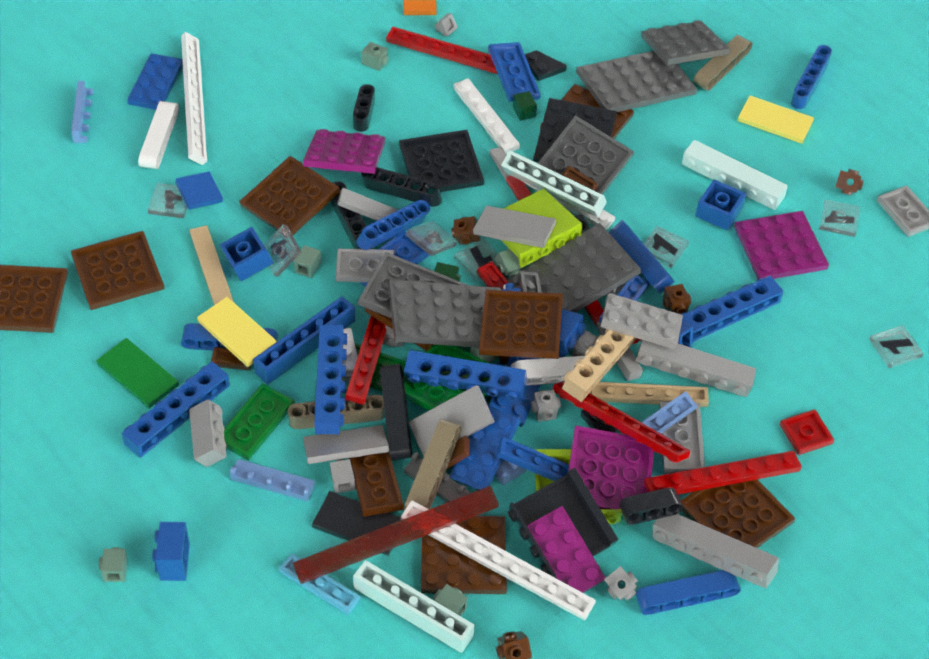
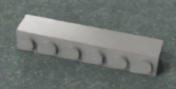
[635,340,756,397]
[652,514,779,589]

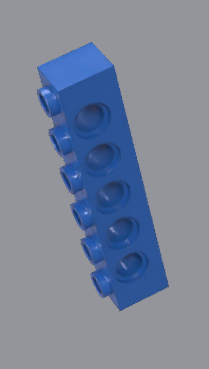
[680,276,783,342]
[314,325,347,434]
[404,350,527,400]
[122,362,230,458]

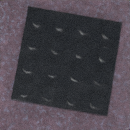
[533,98,617,162]
[399,130,484,192]

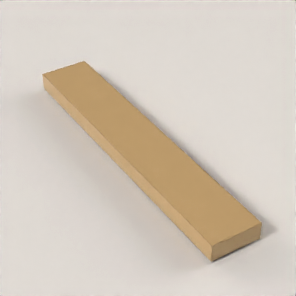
[189,225,234,305]
[590,382,709,407]

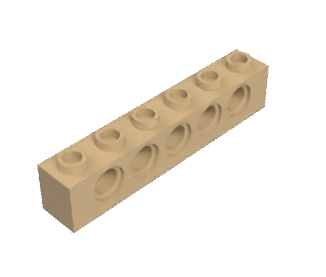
[562,329,637,402]

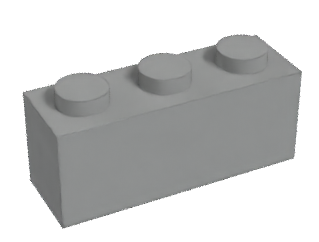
[189,399,226,467]

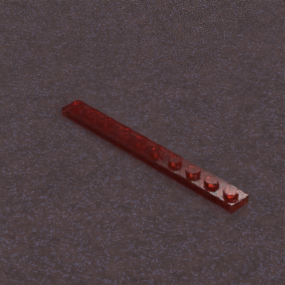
[293,486,499,584]

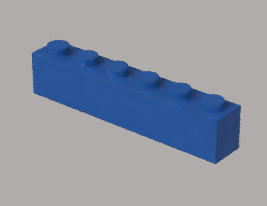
[253,296,355,385]

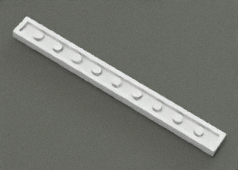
[181,32,207,165]
[401,501,596,621]

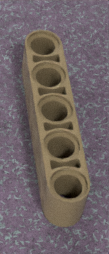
[693,35,753,91]
[288,395,385,429]
[404,419,461,510]

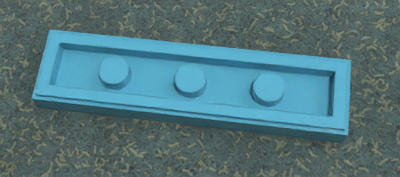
[279,553,361,615]

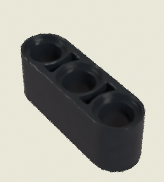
[353,84,375,132]
[619,488,683,525]

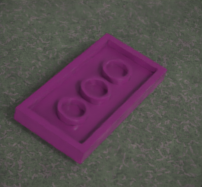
[527,506,606,593]

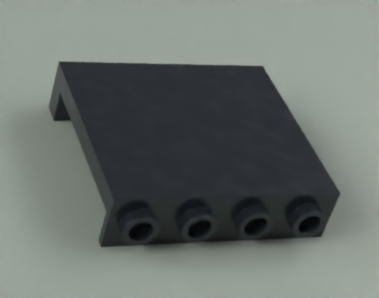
[508,468,619,578]

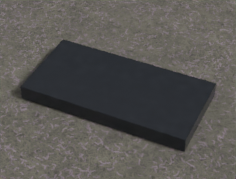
[312,491,405,556]

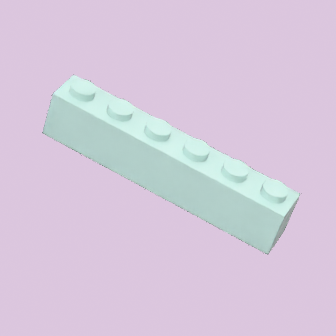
[682,140,788,210]
[501,150,607,218]
[353,560,474,653]

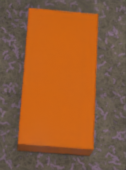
[403,0,436,15]

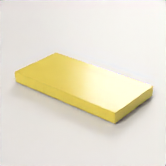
[737,95,814,144]
[197,297,277,367]

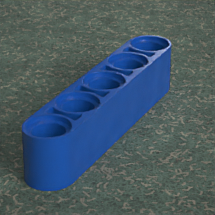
[791,45,832,109]
[356,200,431,250]
[609,220,675,294]
[181,323,278,351]
[635,570,741,615]

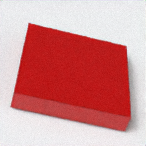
[779,409,834,456]

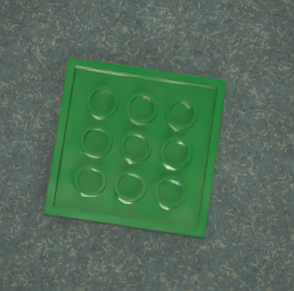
[403,344,490,411]

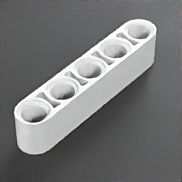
[139,101,179,169]
[511,356,585,385]

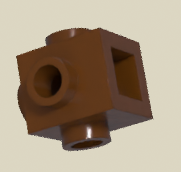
[835,169,864,195]
[451,216,481,245]
[662,283,691,314]
[496,631,532,659]

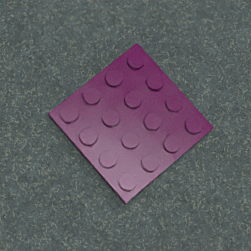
[303,129,385,174]
[734,211,829,279]
[568,425,654,510]

